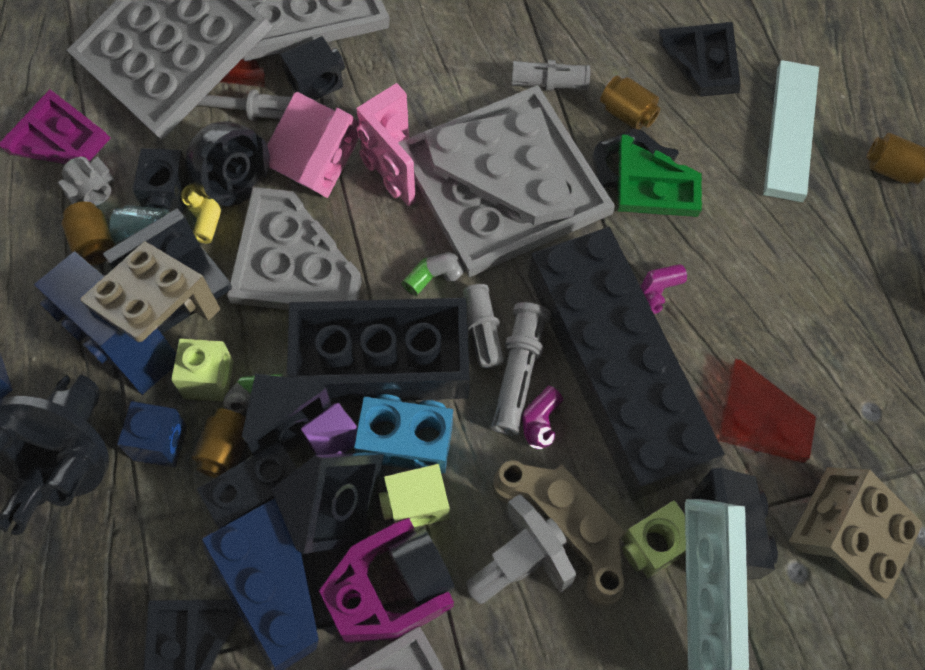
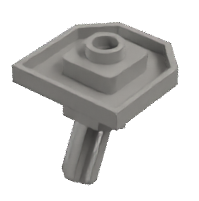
[466,494,576,604]

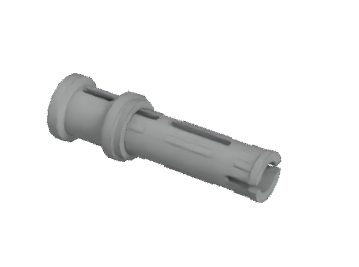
[491,302,551,436]

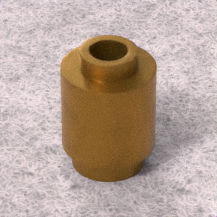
[600,75,661,129]
[866,133,925,185]
[62,201,115,265]
[191,408,246,478]

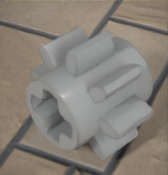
[58,157,114,206]

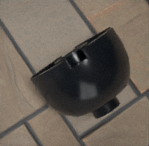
[185,121,270,206]

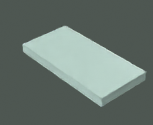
[685,499,749,670]

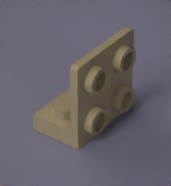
[81,241,220,342]
[789,467,922,599]

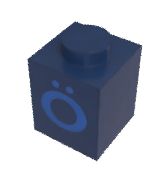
[117,401,188,468]

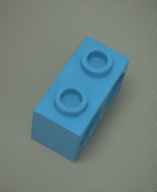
[354,394,453,474]

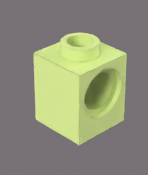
[171,338,234,401]
[378,464,450,528]
[621,500,686,578]

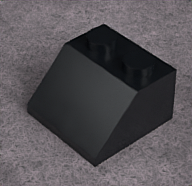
[691,468,778,580]

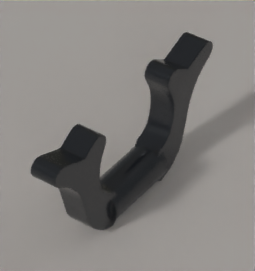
[592,128,679,188]

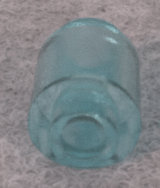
[110,205,170,242]

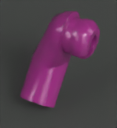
[640,264,687,314]
[521,385,564,449]

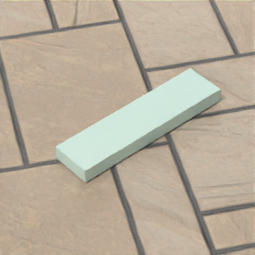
[763,60,819,202]

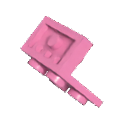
[356,83,416,207]
[267,92,359,198]

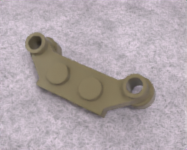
[493,460,626,608]

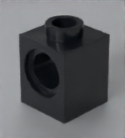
[280,36,345,100]
[133,148,189,215]

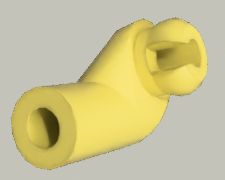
[181,184,221,244]

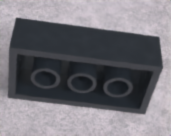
[287,298,470,403]

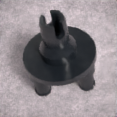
[0,374,109,535]

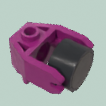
[319,518,455,643]

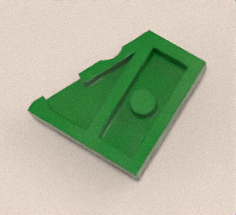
[618,135,702,217]

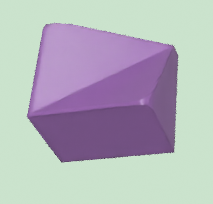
[301,403,358,455]

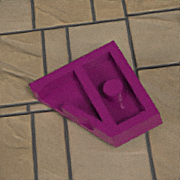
[0,89,111,164]

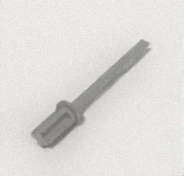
[111,89,292,121]

